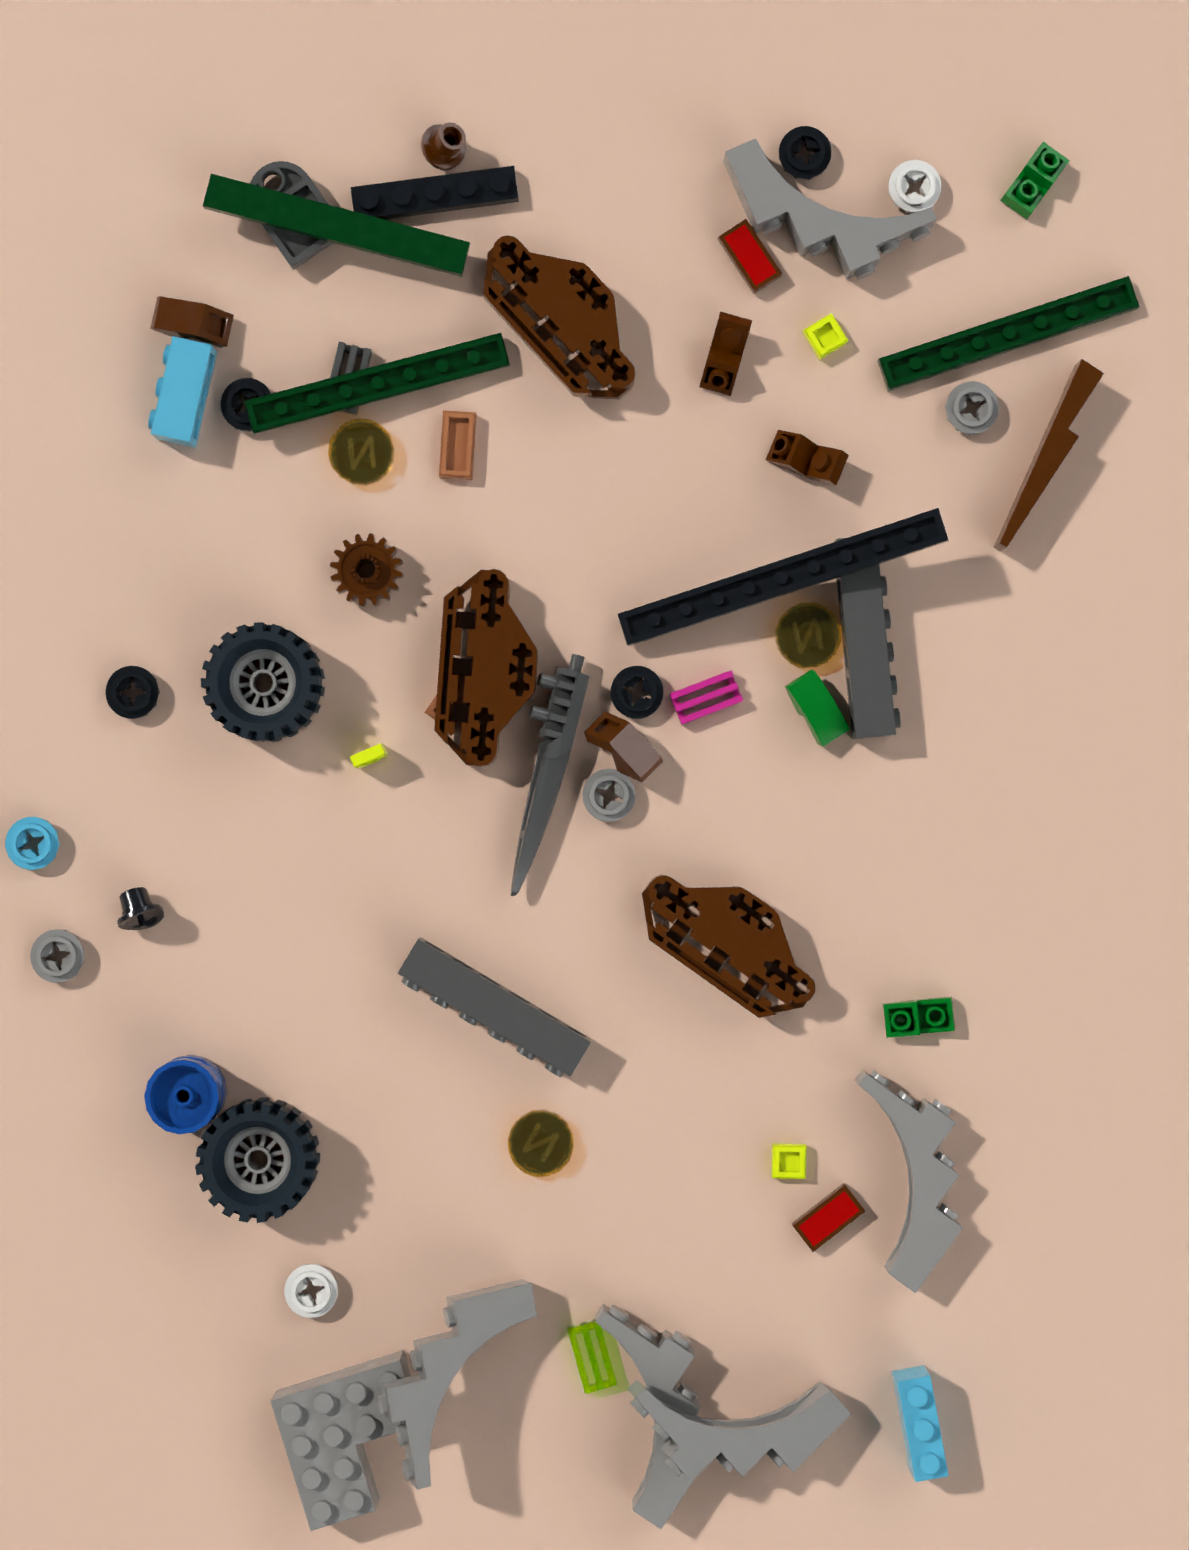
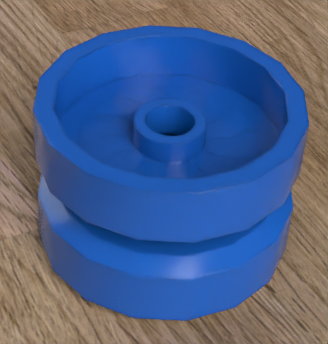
[144,1055,227,1134]

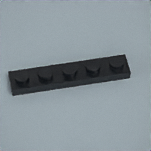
[351,166,519,220]

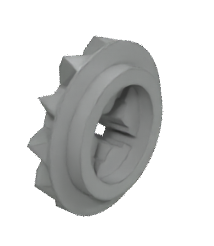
[945,381,999,435]
[583,769,636,822]
[30,929,85,983]

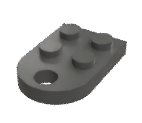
[250,161,333,270]

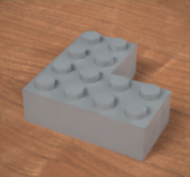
[271,1350,411,1531]

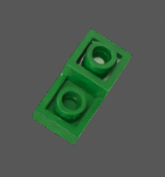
[1000,141,1070,219]
[784,669,850,747]
[883,996,955,1038]

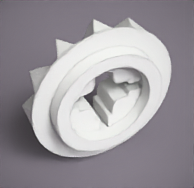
[888,160,941,213]
[284,1263,338,1318]

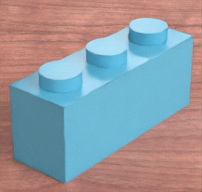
[148,336,217,448]
[891,1365,949,1482]

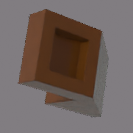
[150,296,234,348]
[699,311,752,396]
[766,430,849,485]
[584,711,663,782]

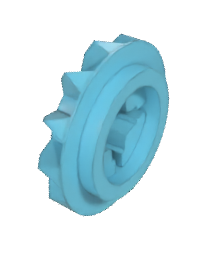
[5,817,60,870]

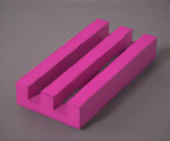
[669,670,743,725]

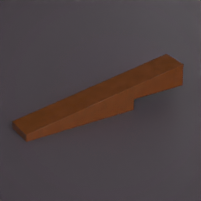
[994,359,1104,552]

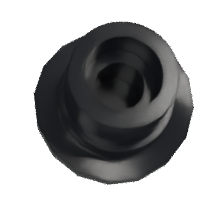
[117,887,164,930]

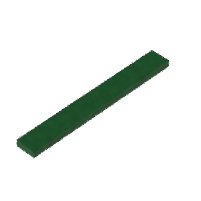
[203,174,470,277]
[878,276,1140,392]
[244,333,510,434]

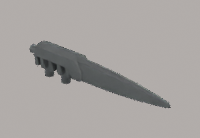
[511,654,590,896]

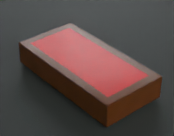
[718,219,782,294]
[792,1183,865,1252]

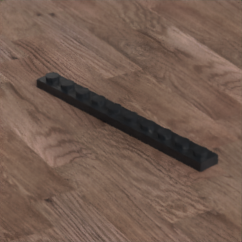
[618,508,949,646]

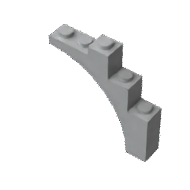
[723,139,937,280]
[855,1070,963,1293]
[377,1279,537,1490]
[596,1304,700,1529]
[627,1380,851,1481]

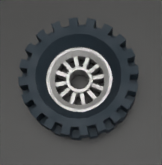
[201,622,325,742]
[195,1097,320,1223]

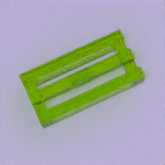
[567,1319,617,1394]

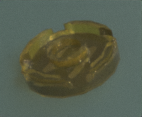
[328,418,395,486]
[775,602,841,668]
[508,1109,574,1177]

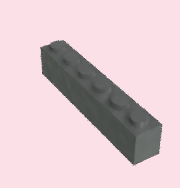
[834,538,901,739]
[397,937,591,1077]

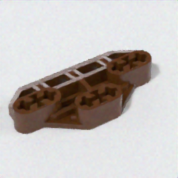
[483,235,635,399]
[434,569,538,766]
[642,875,815,1018]

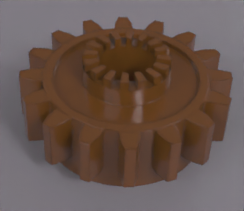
[330,533,404,607]

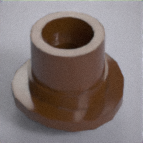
[421,122,466,171]

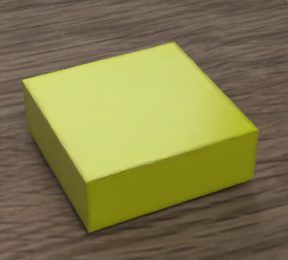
[802,313,849,361]
[350,743,388,769]
[771,1143,806,1179]

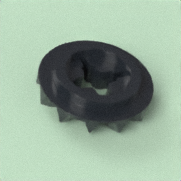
[778,126,832,180]
[220,378,271,432]
[105,666,160,719]
[611,666,664,719]

